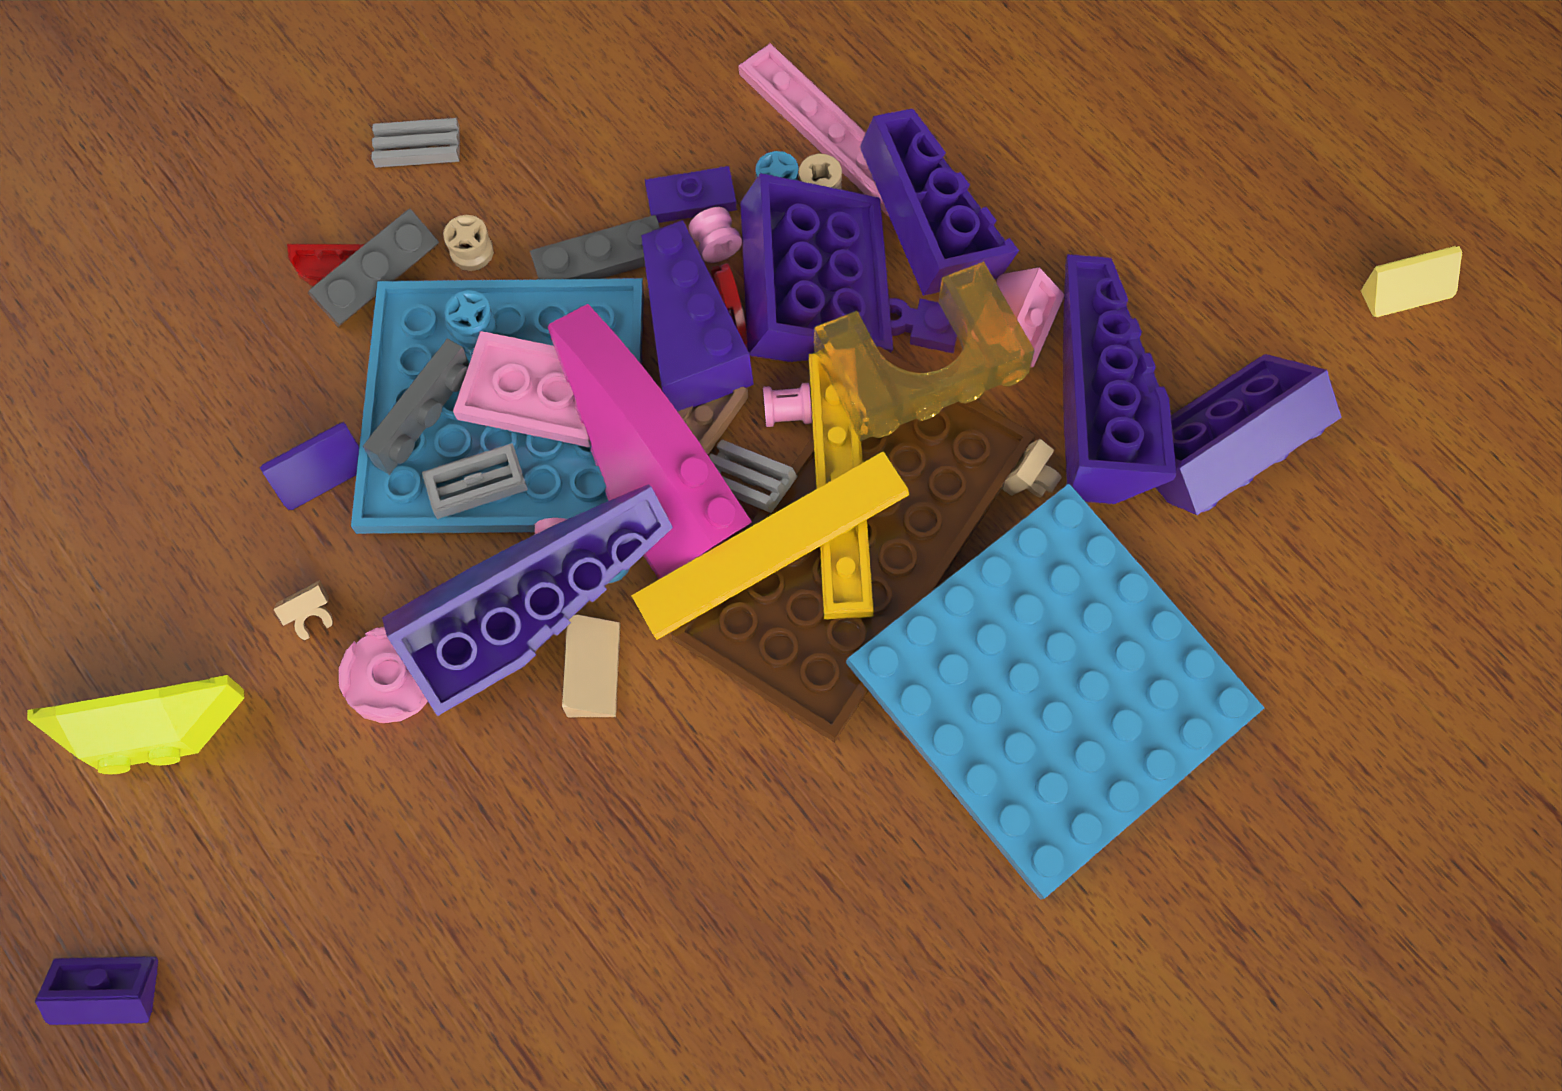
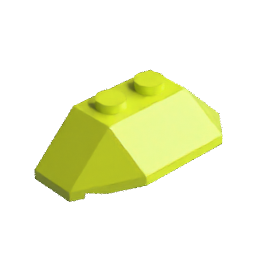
[27,675,244,774]

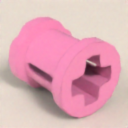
[763,383,812,427]

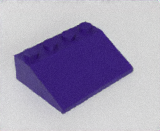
[740,173,893,362]

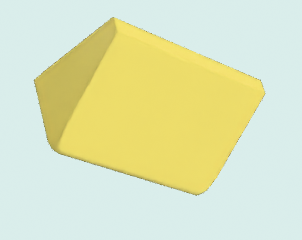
[1361,246,1462,317]

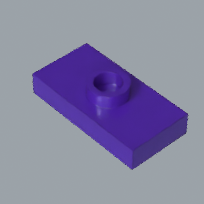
[645,166,737,223]

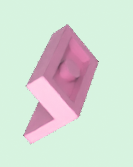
[969,267,1065,369]

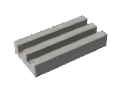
[372,118,460,168]
[709,440,797,513]
[422,443,528,519]

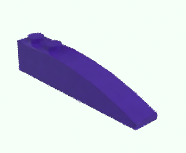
[1063,254,1176,504]
[382,484,673,716]

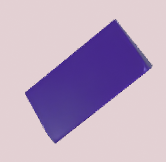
[260,422,359,510]
[35,956,159,1025]

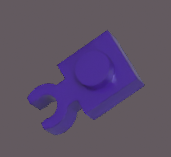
[889,298,964,353]

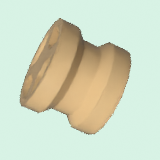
[799,154,842,190]
[443,215,494,271]

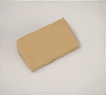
[562,615,620,717]

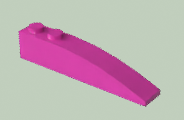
[548,304,752,579]

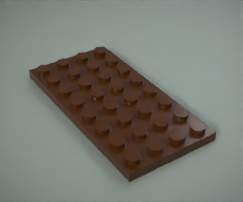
[671,346,1036,743]

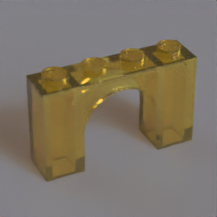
[814,261,1035,441]

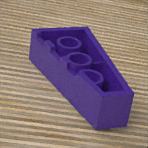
[860,109,1019,296]
[641,220,754,412]

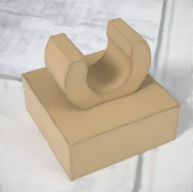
[1003,439,1062,498]
[274,580,333,640]

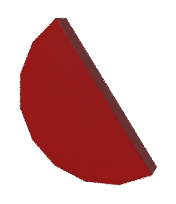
[287,244,365,286]
[710,263,747,344]

